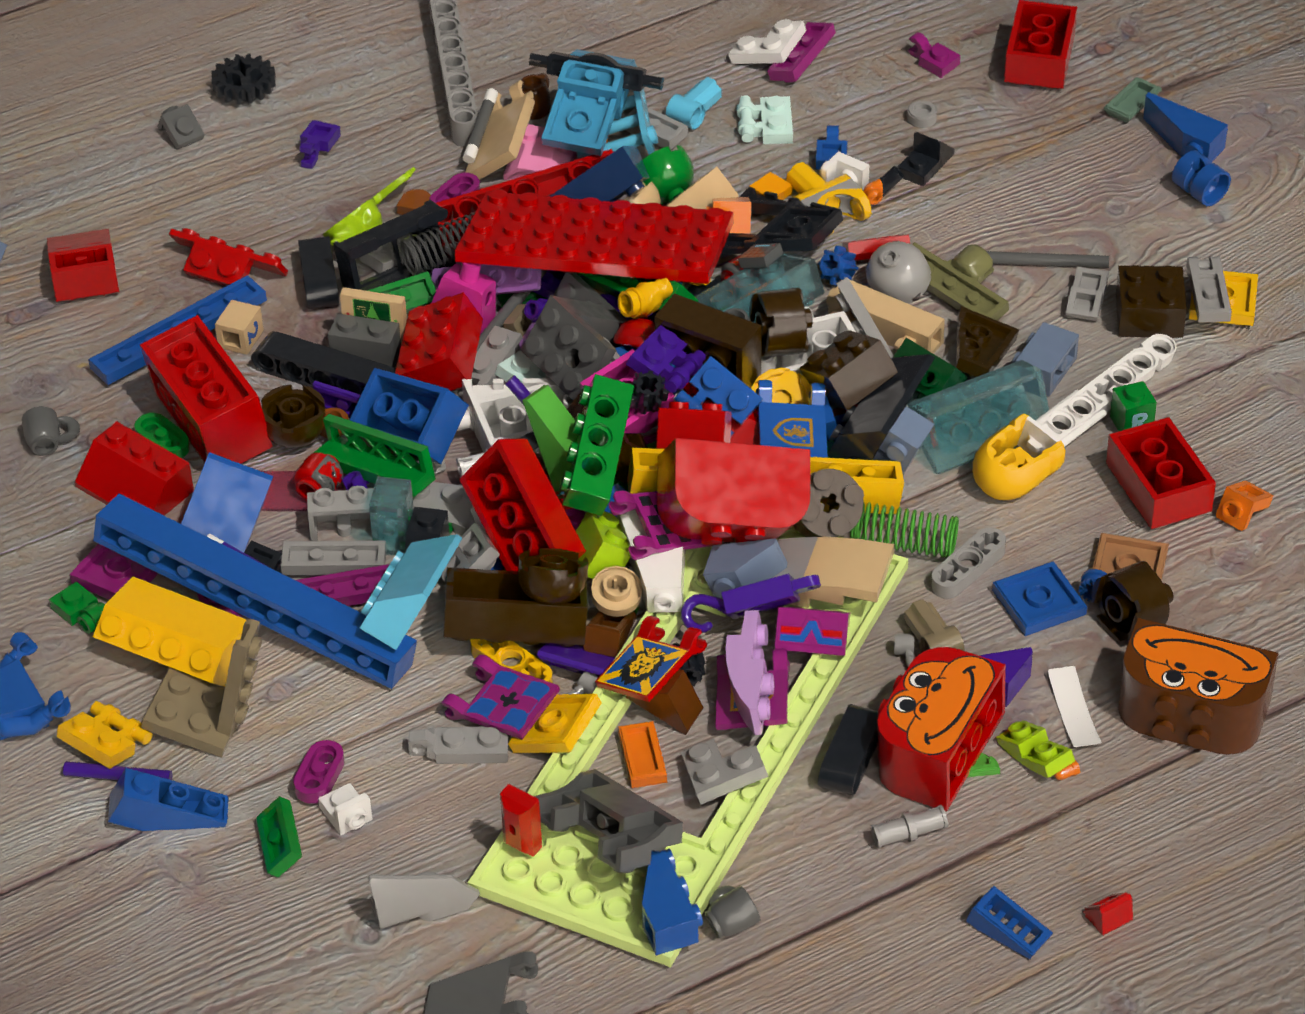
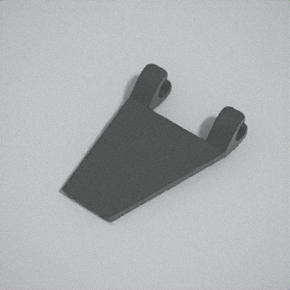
[424,951,539,1014]

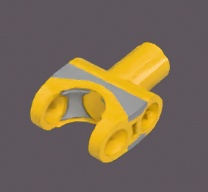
[786,162,871,237]

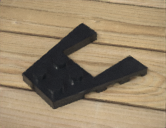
[721,187,843,255]

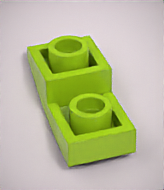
[996,720,1075,778]

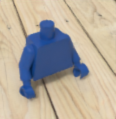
[0,632,71,740]

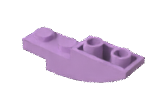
[726,610,774,735]

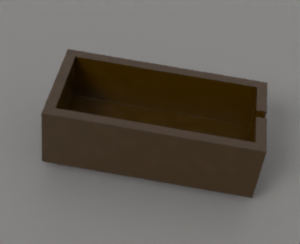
[443,567,588,647]

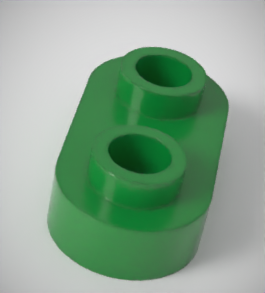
[134,413,190,458]

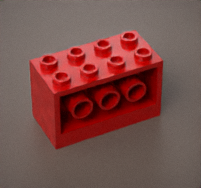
[140,315,273,464]

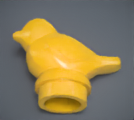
[618,278,673,319]

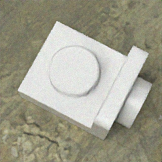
[819,151,869,190]
[318,783,372,836]

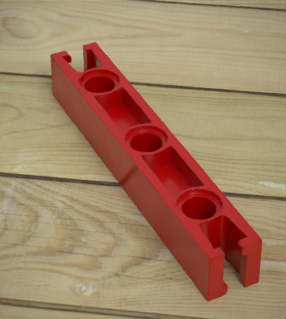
[436,149,613,246]

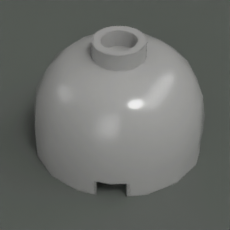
[866,241,931,304]

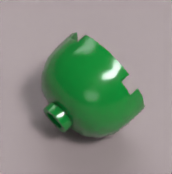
[642,145,694,204]

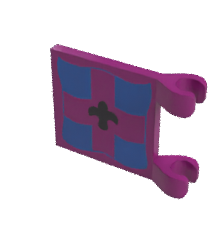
[441,654,560,740]

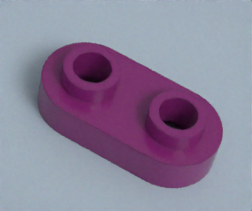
[430,173,480,203]
[294,740,345,803]

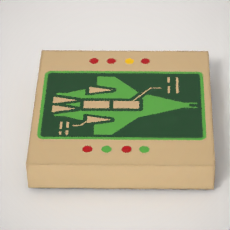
[340,287,407,344]

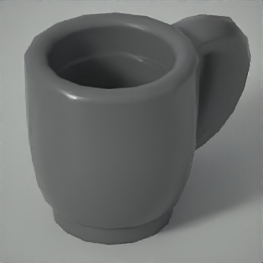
[21,406,80,456]
[704,885,761,938]

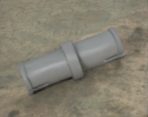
[871,805,948,848]

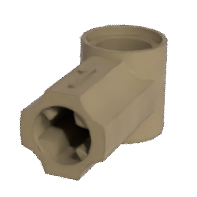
[904,599,965,653]

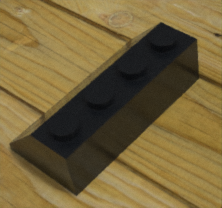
[828,354,935,460]

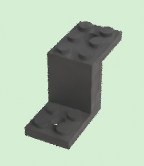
[521,272,628,401]

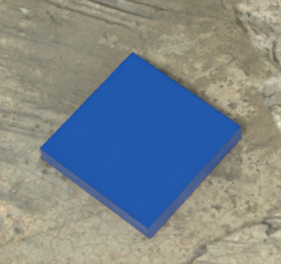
[992,561,1087,636]

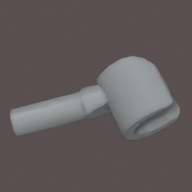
[894,634,915,667]
[567,672,598,694]

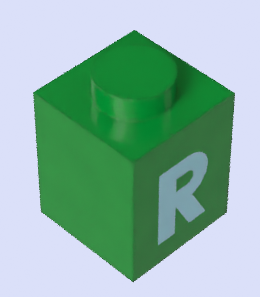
[1110,381,1157,431]

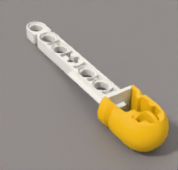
[972,334,1177,501]

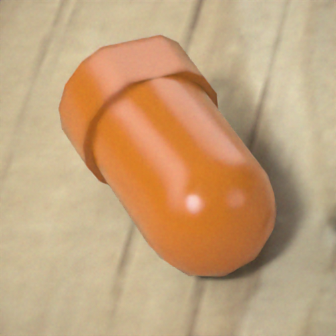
[1054,760,1081,780]

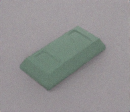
[1104,77,1162,123]

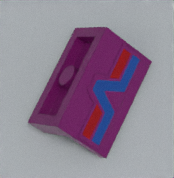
[775,606,851,656]

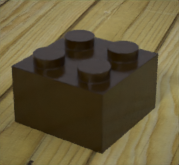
[1116,265,1187,338]
[799,330,898,410]

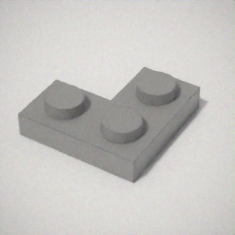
[681,738,769,804]

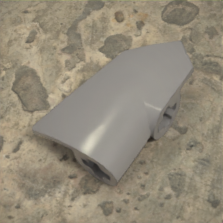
[368,871,480,929]

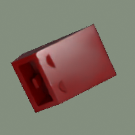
[47,228,119,302]

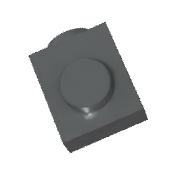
[158,104,205,150]

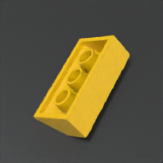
[93,577,247,687]

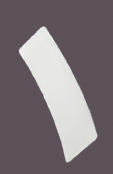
[1048,666,1102,747]

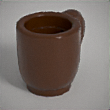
[521,73,551,120]

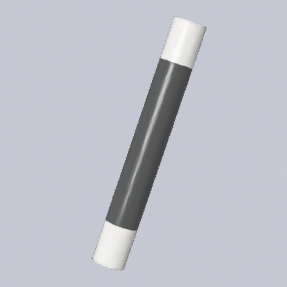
[463,88,498,164]

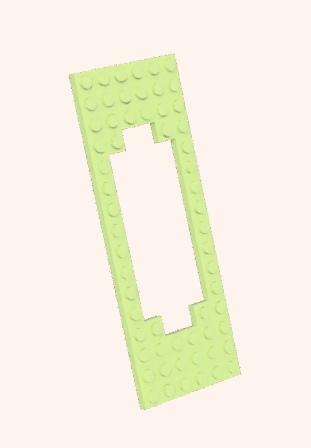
[468,526,908,967]

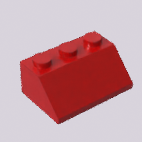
[75,421,194,516]

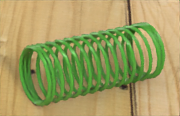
[850,502,959,558]

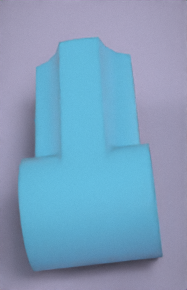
[666,77,722,129]

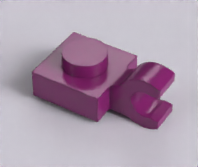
[908,32,961,78]

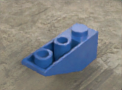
[108,768,229,831]
[642,848,703,956]

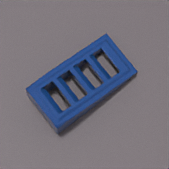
[966,886,1053,959]

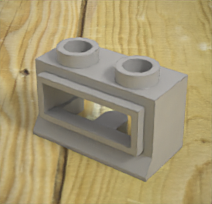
[307,486,379,541]

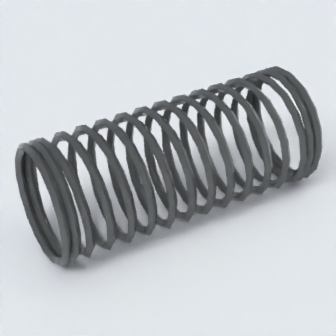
[399,212,475,276]

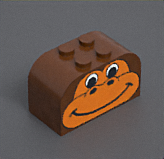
[1118,618,1279,755]

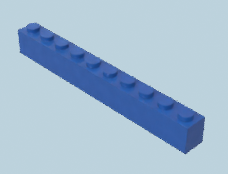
[93,494,417,689]

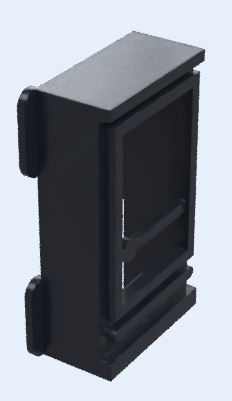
[333,200,456,291]

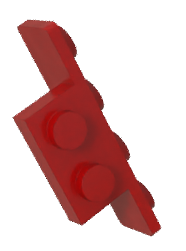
[168,228,288,286]

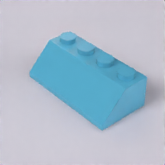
[360,534,462,650]

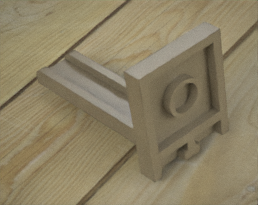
[141,619,263,758]

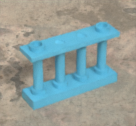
[577,59,658,159]

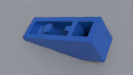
[1143,92,1228,162]

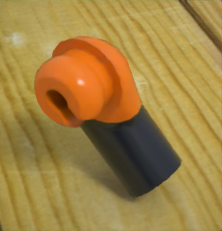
[863,166,904,205]

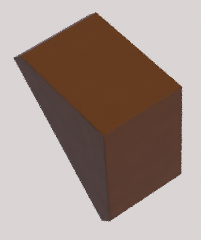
[625,670,704,735]

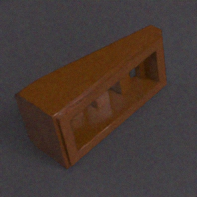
[584,611,637,657]

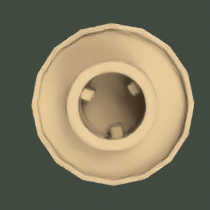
[591,566,642,617]

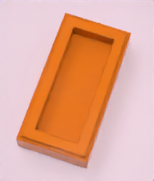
[618,721,667,788]

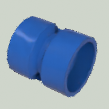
[1172,150,1231,206]

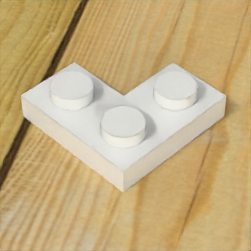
[728,19,806,64]

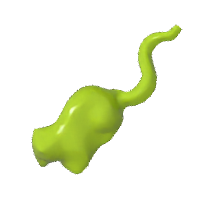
[322,167,416,246]

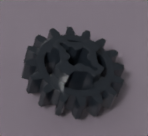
[211,53,276,105]

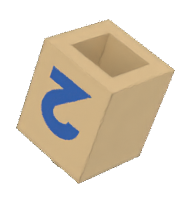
[215,300,264,355]

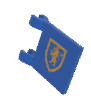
[756,380,828,458]

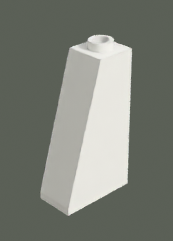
[617,509,685,612]

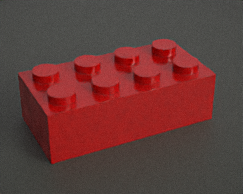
[459,439,586,571]

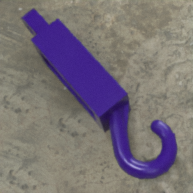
[681,573,821,633]

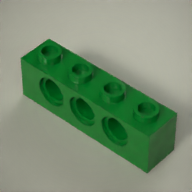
[560,374,634,516]

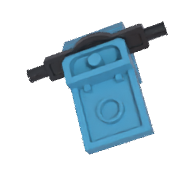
[529,49,664,156]

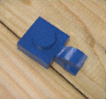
[816,125,848,170]

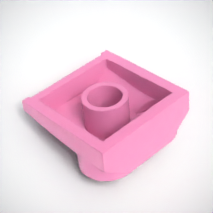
[503,124,577,180]

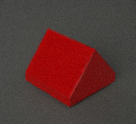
[1083,892,1133,935]

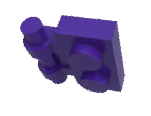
[626,325,706,393]

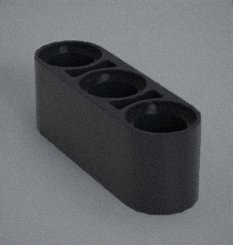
[298,236,339,309]
[818,704,878,796]

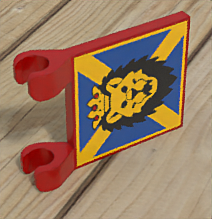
[595,616,707,702]

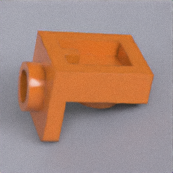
[1216,480,1274,531]

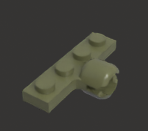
[912,242,1009,320]

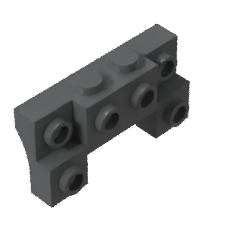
[534,769,683,873]

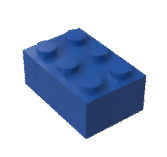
[350,368,469,464]

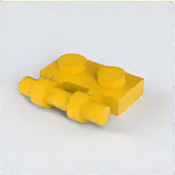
[57,701,152,769]

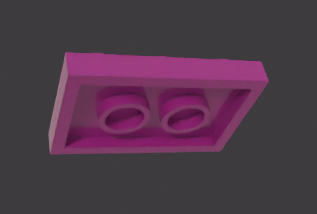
[70,543,158,600]

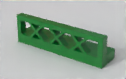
[313,414,436,497]

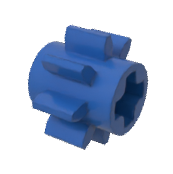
[818,246,859,286]

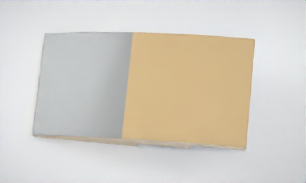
[773,537,894,608]

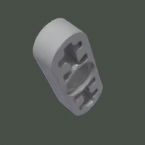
[931,527,1006,599]

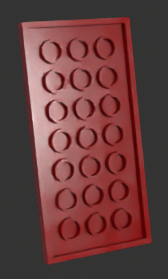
[455,190,734,284]

